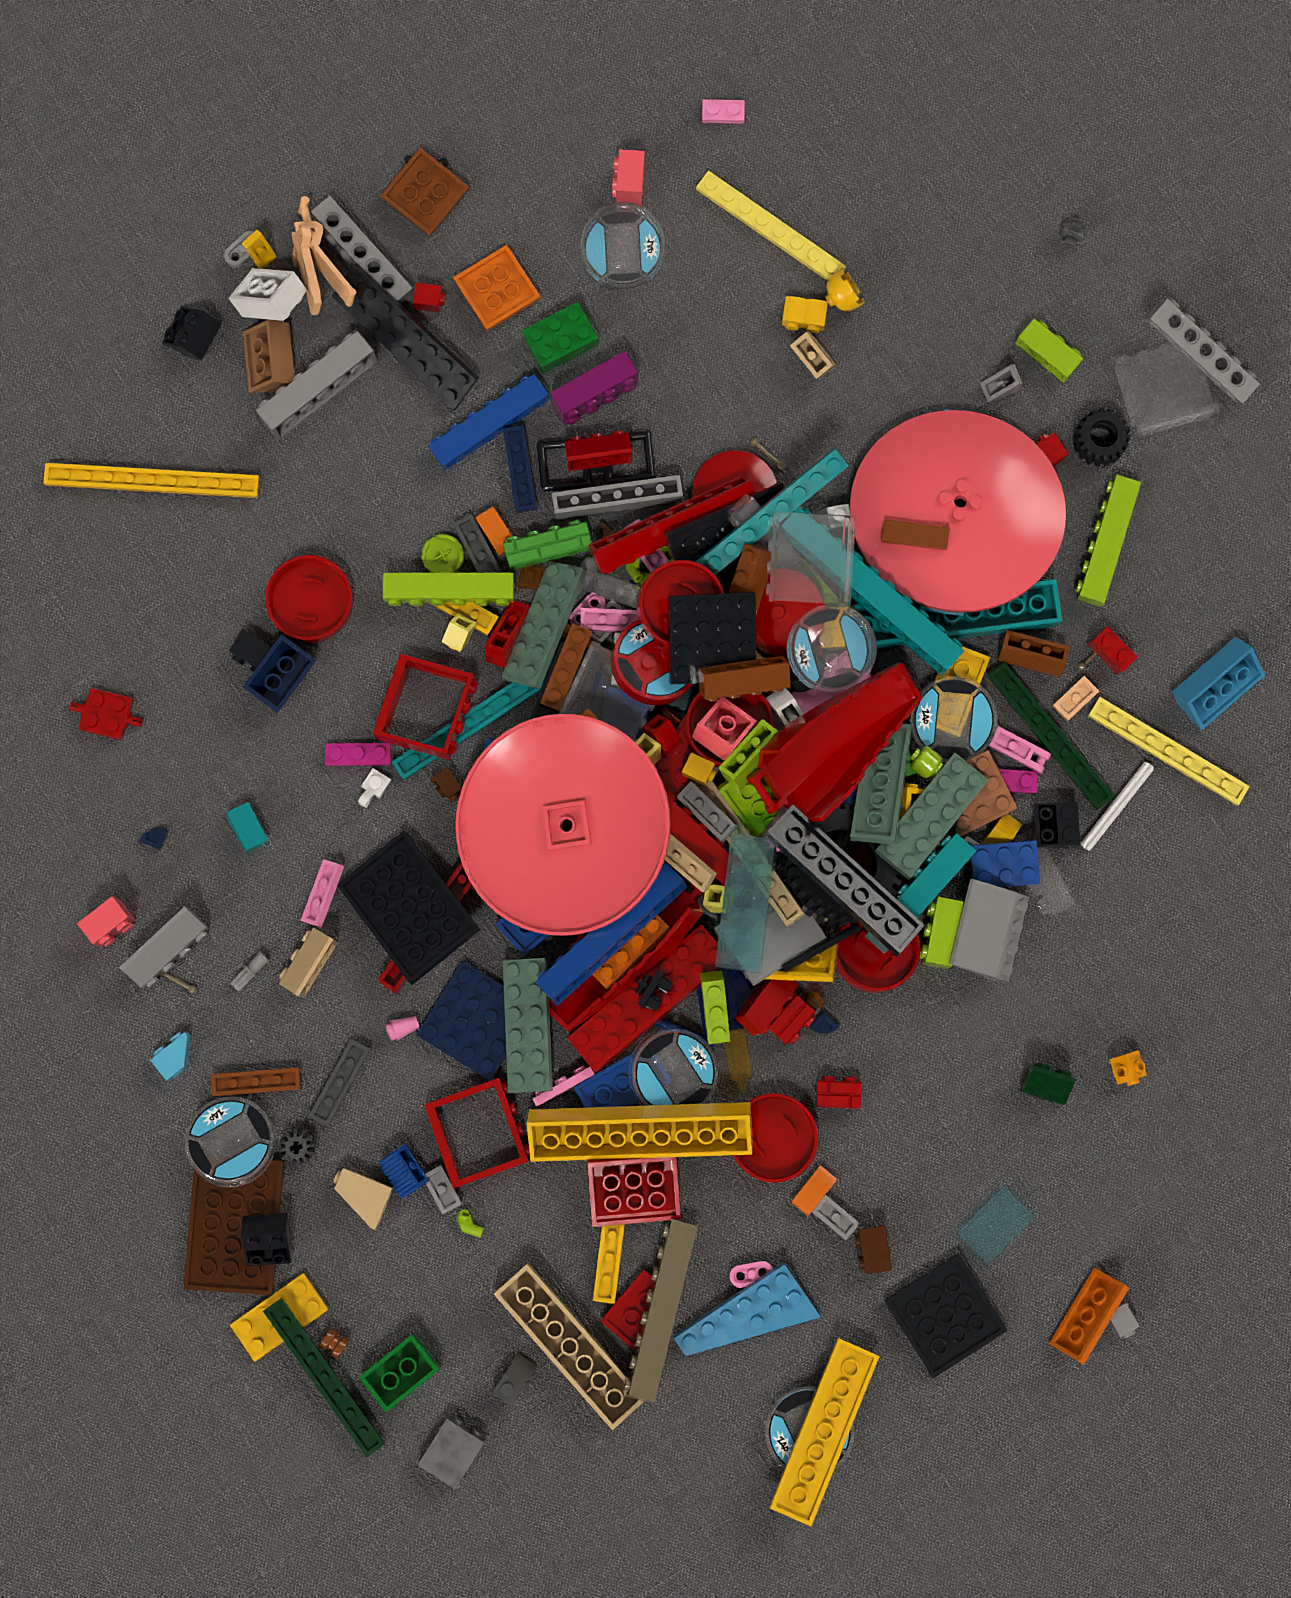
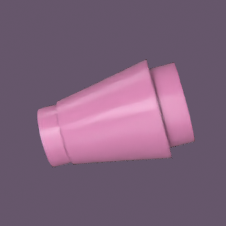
[385,1016,419,1041]

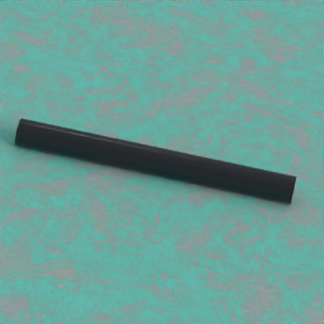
[781,923,861,973]

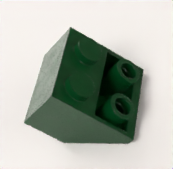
[1020,1063,1076,1105]

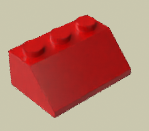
[565,431,632,471]

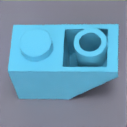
[150,1032,191,1081]

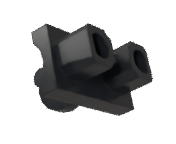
[634,970,674,1012]

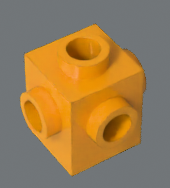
[1109,1050,1147,1086]

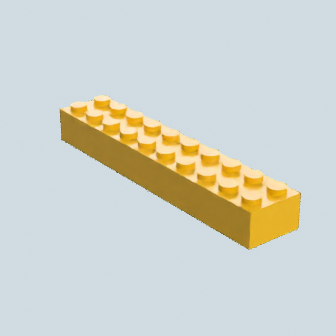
[527,1102,753,1162]

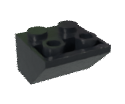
[162,307,222,360]
[1033,802,1080,849]
[241,1213,292,1266]

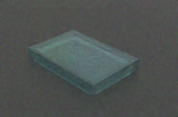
[956,1186,1035,1265]

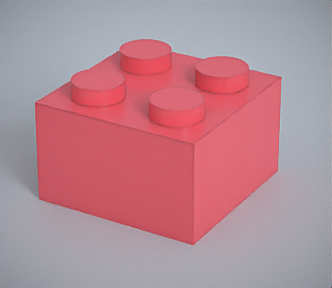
[612,149,645,207]
[692,697,757,761]
[77,896,136,947]

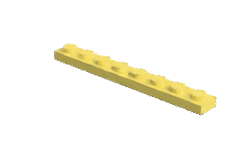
[696,170,846,281]
[1088,697,1250,806]

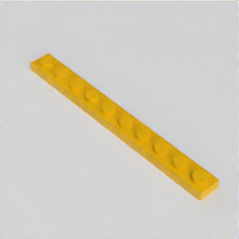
[43,463,260,498]

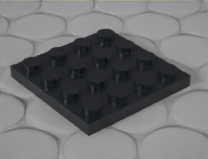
[668,592,756,685]
[884,1253,1008,1378]

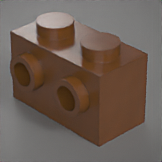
[854,1225,892,1275]

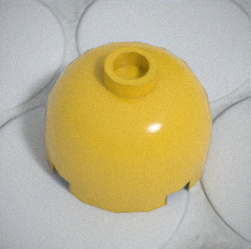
[825,268,865,312]

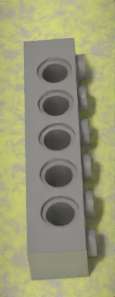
[310,196,414,305]
[1145,298,1260,404]

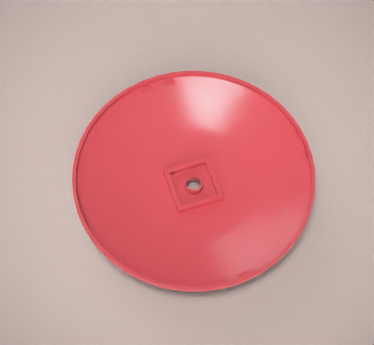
[850,410,1066,613]
[456,714,671,936]

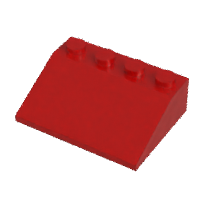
[587,1157,681,1227]

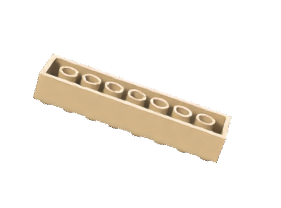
[494,1263,644,1430]

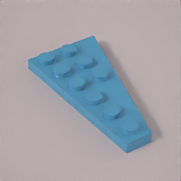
[673,1262,821,1356]

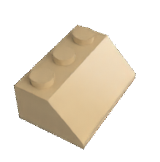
[279,928,338,998]

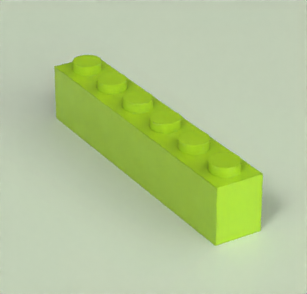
[1075,475,1141,607]
[383,573,514,606]

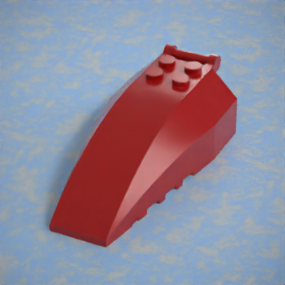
[746,662,923,822]
[549,866,705,1031]

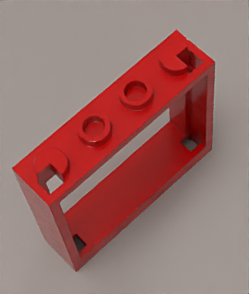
[373,654,478,760]
[424,1078,530,1189]

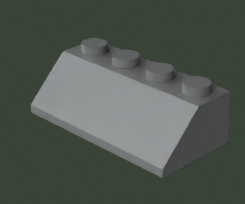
[119,906,209,989]

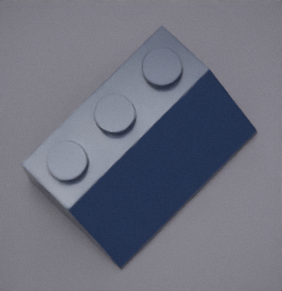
[243,634,317,713]

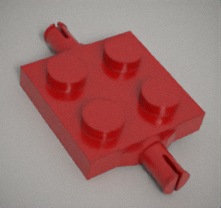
[69,688,143,741]

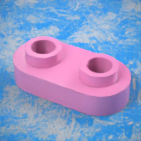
[569,593,605,626]
[729,1261,773,1288]

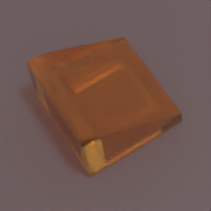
[517,566,545,591]

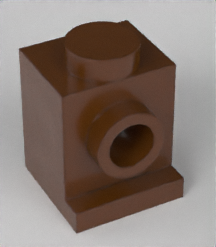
[430,767,462,803]

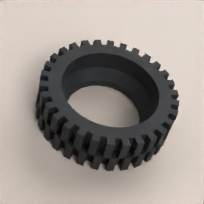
[780,803,902,927]

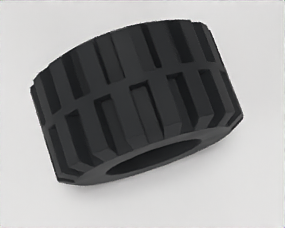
[1073,408,1131,467]

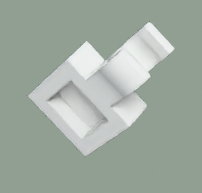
[358,768,392,808]

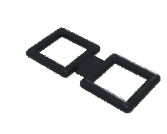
[537,431,656,492]

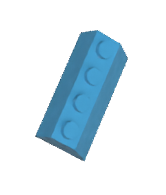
[1172,637,1265,730]

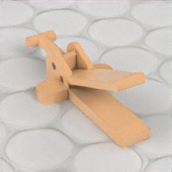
[291,196,356,315]

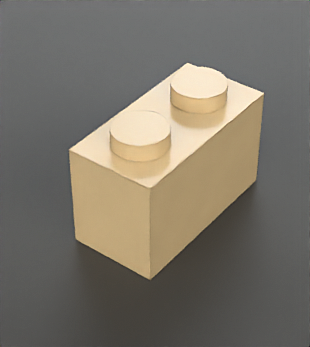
[790,332,837,379]

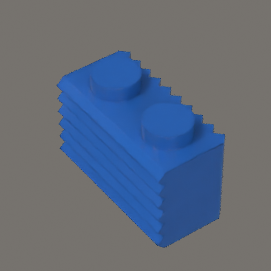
[379,1144,429,1199]

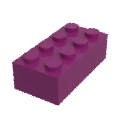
[550,351,638,426]

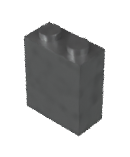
[418,1416,486,1489]

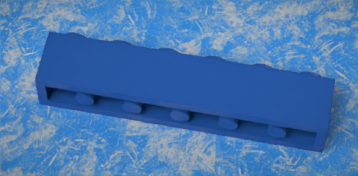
[429,374,549,472]

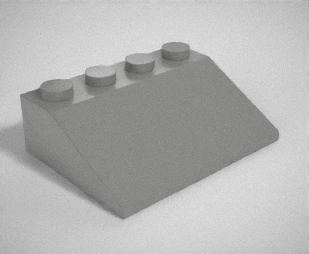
[950,879,1029,982]
[714,888,827,986]

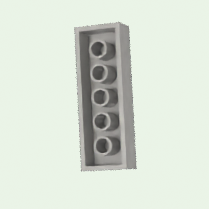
[256,331,378,441]

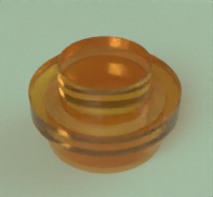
[806,990,826,1010]

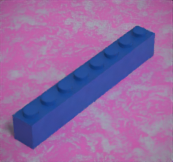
[536,863,687,1006]

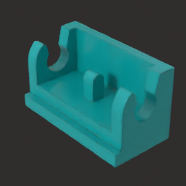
[226,802,268,854]

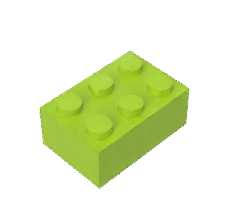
[920,897,964,969]

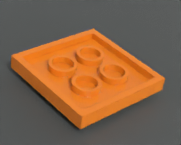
[453,244,541,332]

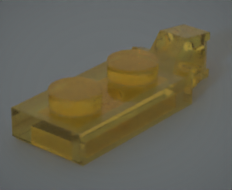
[724,1028,752,1091]

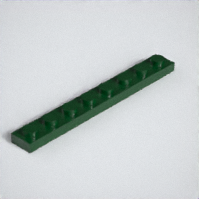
[987,662,1115,811]
[263,1297,385,1458]

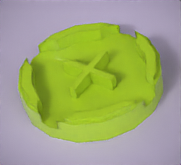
[421,534,464,573]

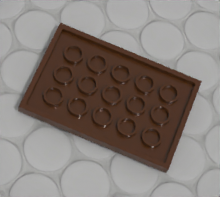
[183,1156,284,1295]

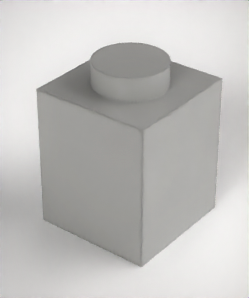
[1109,1301,1140,1338]

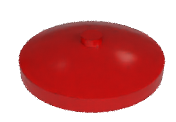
[692,450,777,498]
[756,568,826,656]

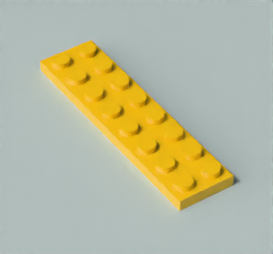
[769,1338,880,1526]

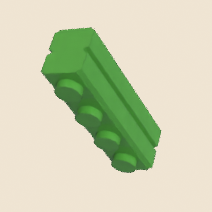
[503,520,592,571]

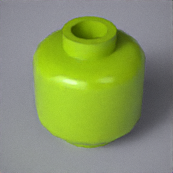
[910,746,943,779]

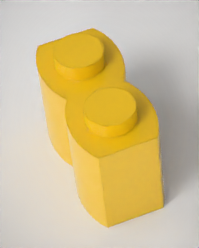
[782,296,828,333]

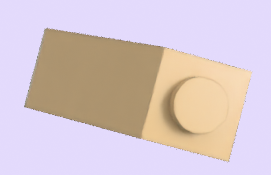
[333,1168,394,1230]

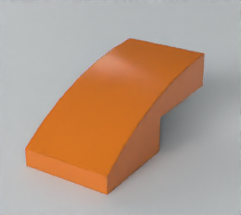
[475,506,512,556]
[791,1165,837,1216]

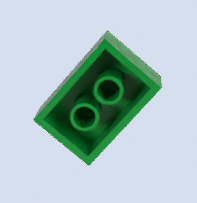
[522,302,599,374]
[359,1333,441,1413]

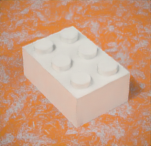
[228,268,307,321]

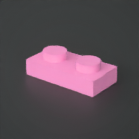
[702,99,745,123]

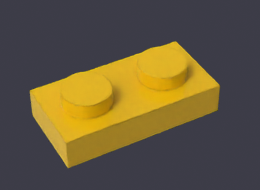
[242,230,277,269]

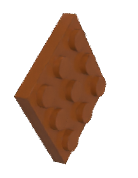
[380,148,470,237]

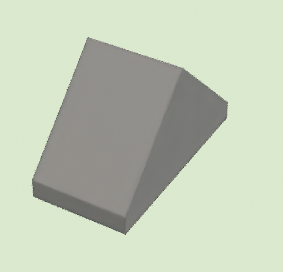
[980,364,1022,402]

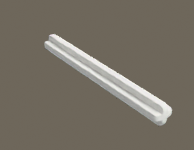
[1081,762,1154,851]

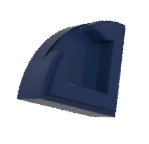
[139,828,169,850]
[809,1012,840,1034]

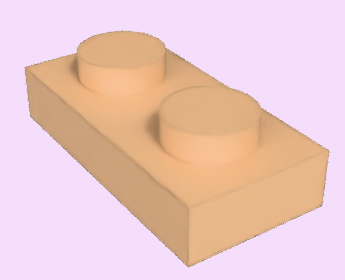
[1052,676,1099,721]

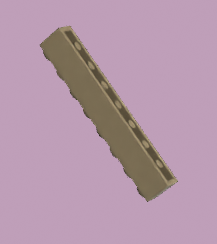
[624,1219,698,1404]

